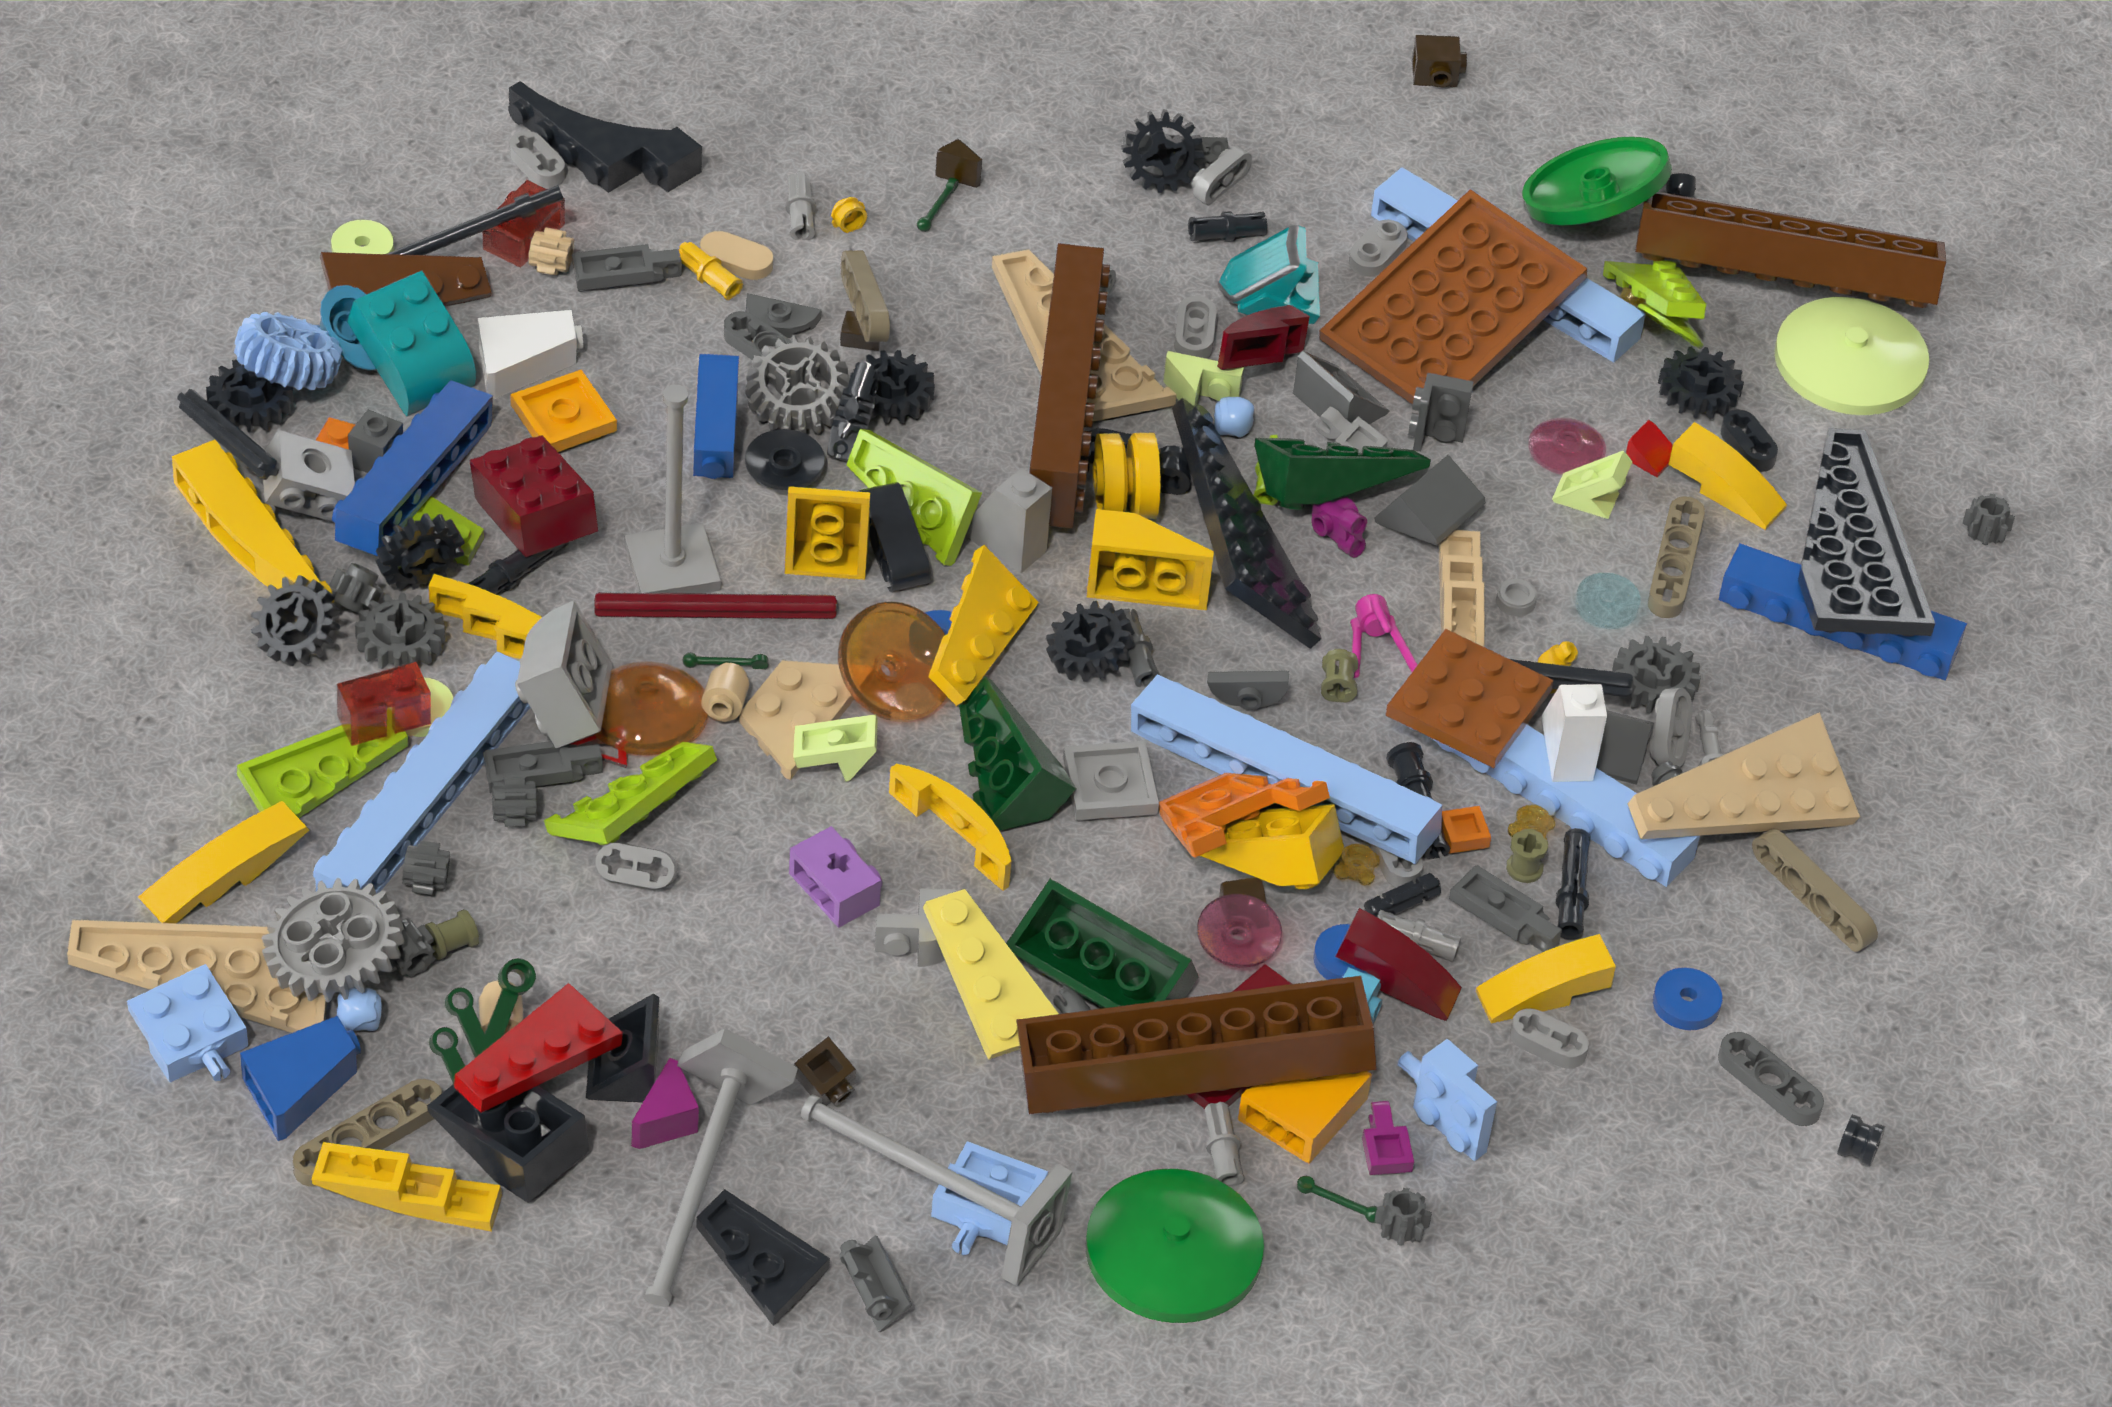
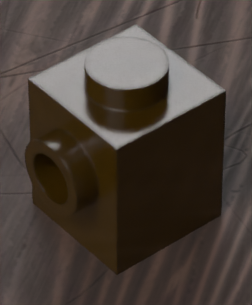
[1412,35,1467,87]
[794,1036,856,1106]

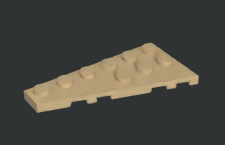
[992,249,1177,422]

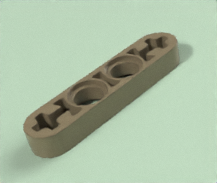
[841,250,890,342]
[1648,496,1705,618]
[1752,828,1878,952]
[293,1079,442,1187]

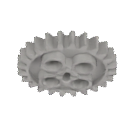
[262,878,404,1002]

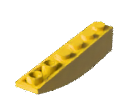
[172,439,334,603]

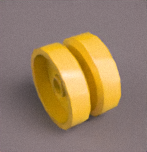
[1093,432,1160,519]

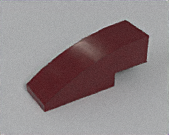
[1217,305,1310,370]
[1335,908,1462,1021]

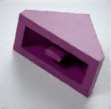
[631,1058,699,1149]

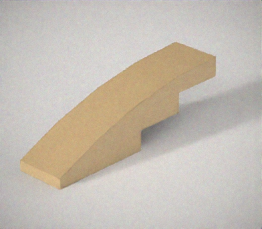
[1439,530,1484,647]

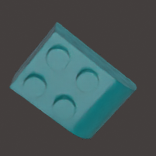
[347,271,476,416]

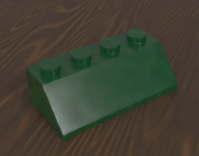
[1006,878,1199,1008]

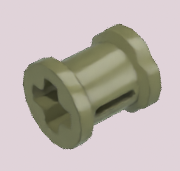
[1321,649,1358,703]
[1506,829,1548,883]
[424,909,479,960]

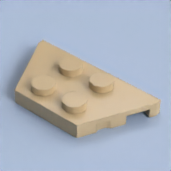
[739,660,872,780]

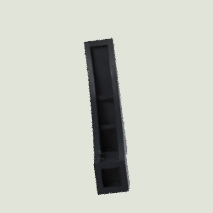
[508,81,702,193]

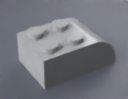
[515,600,612,748]

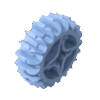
[234,312,342,390]

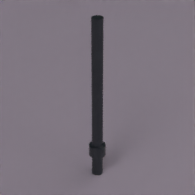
[386,185,564,255]

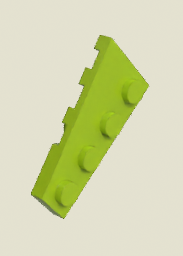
[1603,260,1706,319]
[846,429,982,566]
[544,742,717,845]

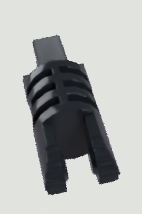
[827,360,881,462]

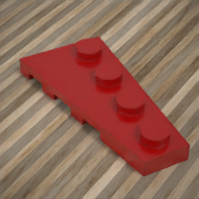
[454,983,623,1113]

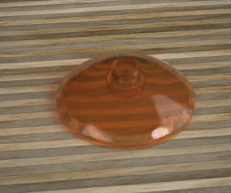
[838,602,947,722]
[594,661,709,755]

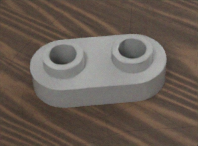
[1192,146,1252,205]
[1349,219,1408,277]
[1174,296,1217,359]
[1650,688,1693,767]

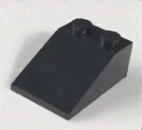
[427,1084,589,1203]

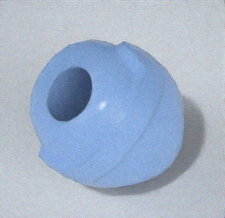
[1214,396,1254,438]
[337,987,382,1031]

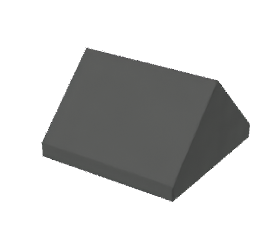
[1293,351,1389,424]
[1374,455,1486,545]
[1596,710,1654,785]

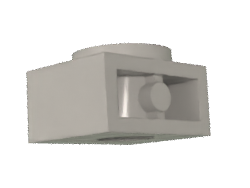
[263,430,355,521]

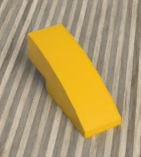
[1669,422,1787,530]
[1476,934,1616,1024]

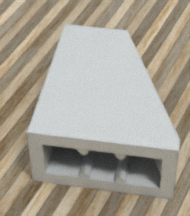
[478,310,583,399]
[1542,684,1607,782]

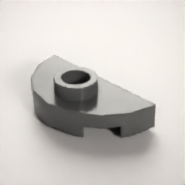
[746,293,822,338]
[1207,671,1290,710]

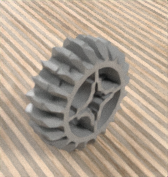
[745,335,850,435]

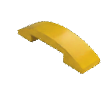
[889,763,1012,891]

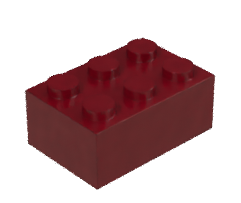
[470,435,599,557]

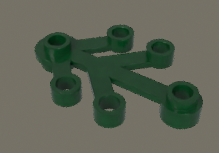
[429,958,536,1085]

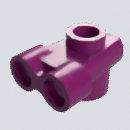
[1311,497,1367,558]

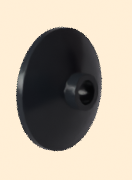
[745,429,825,490]

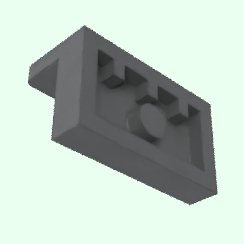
[1408,373,1474,452]

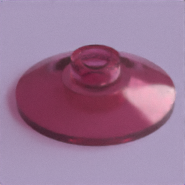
[1528,418,1606,475]
[1197,894,1282,968]

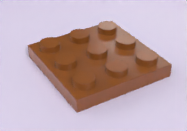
[1385,629,1554,768]

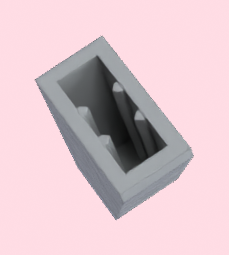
[965,468,1052,573]

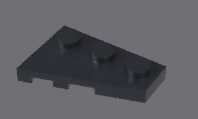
[696,1189,830,1326]

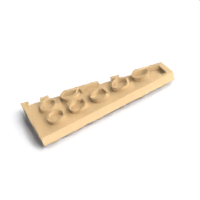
[1627,712,1860,839]
[67,920,327,1033]

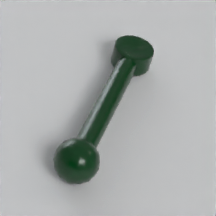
[917,177,959,232]
[682,652,768,670]
[1297,1176,1377,1223]

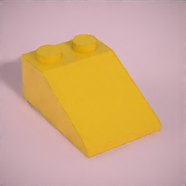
[785,487,870,580]
[1086,509,1214,610]
[1200,804,1345,889]

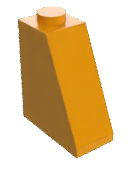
[1238,1071,1372,1164]

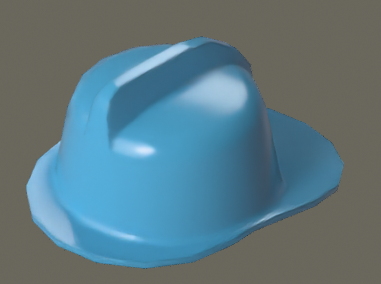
[320,285,376,370]

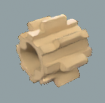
[528,227,574,276]

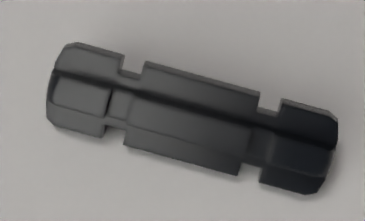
[1364,873,1441,917]

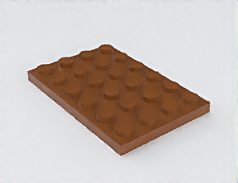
[1319,189,1587,405]

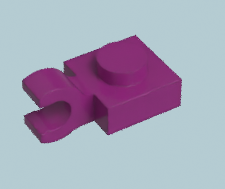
[1362,1101,1414,1175]

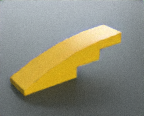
[429,574,542,659]
[138,801,310,924]
[311,1142,503,1232]

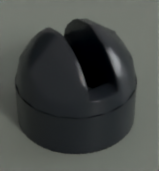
[1666,173,1696,198]

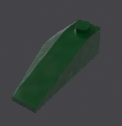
[1254,438,1431,510]
[959,676,1077,831]

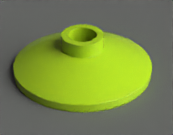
[1637,303,1704,349]

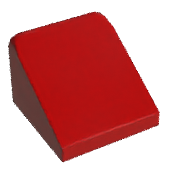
[1626,420,1673,477]

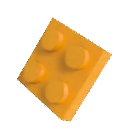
[510,369,617,452]

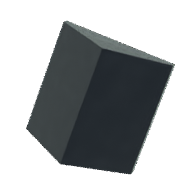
[586,993,660,1103]

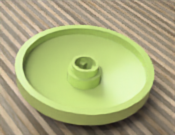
[1775,297,1929,415]

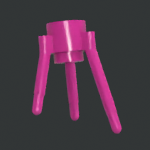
[1350,594,1417,678]

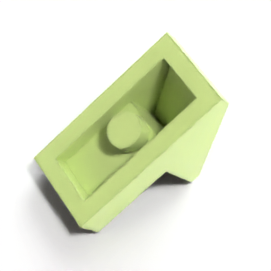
[1163,351,1244,406]
[1552,451,1633,519]
[793,714,878,782]

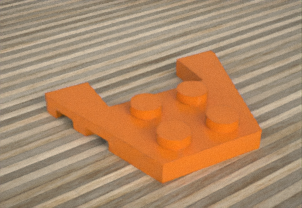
[1159,773,1330,857]

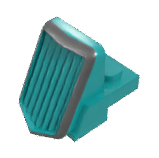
[1217,225,1320,324]

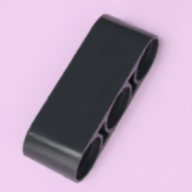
[858,482,931,592]

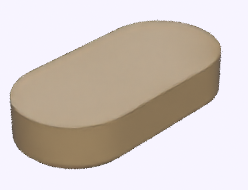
[700,231,773,280]

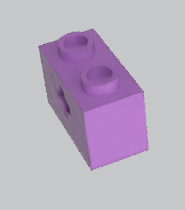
[789,826,882,928]

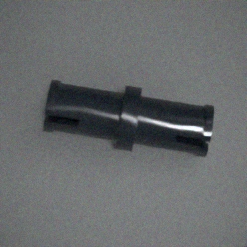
[1188,211,1267,242]

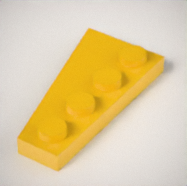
[928,545,1039,706]

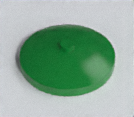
[1522,137,1672,225]
[1085,1169,1264,1323]

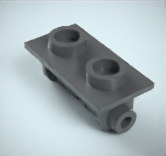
[839,1235,912,1332]

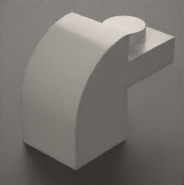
[875,888,960,967]

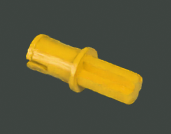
[679,242,743,300]

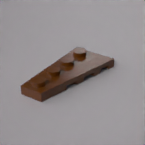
[320,252,492,306]

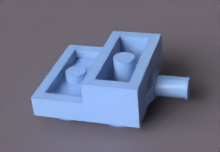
[127,964,248,1082]
[1397,1039,1497,1161]
[931,1141,1048,1255]

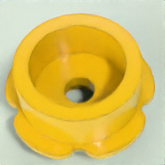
[831,197,867,233]

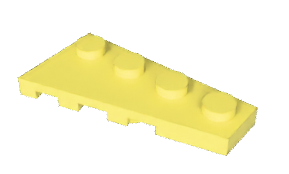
[923,889,1059,1059]

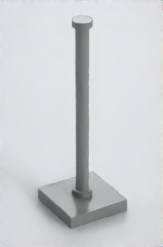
[624,384,721,593]
[644,1028,798,1307]
[801,1094,1072,1286]

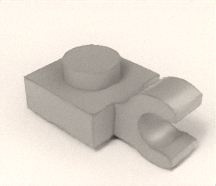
[1316,406,1389,453]

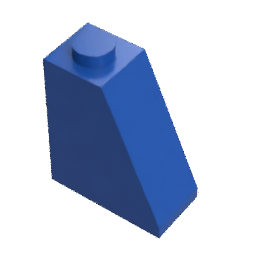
[693,354,739,479]
[240,1016,361,1141]

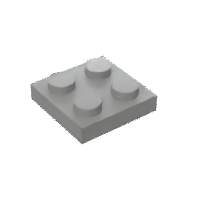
[1063,741,1159,821]

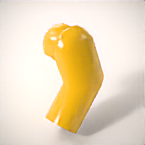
[1538,641,1578,694]

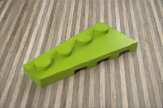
[237,707,408,818]

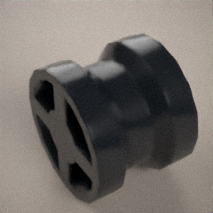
[1159,445,1191,495]
[1837,1114,1886,1167]

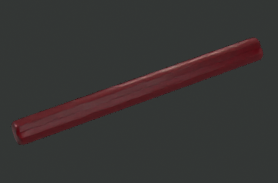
[594,592,837,619]

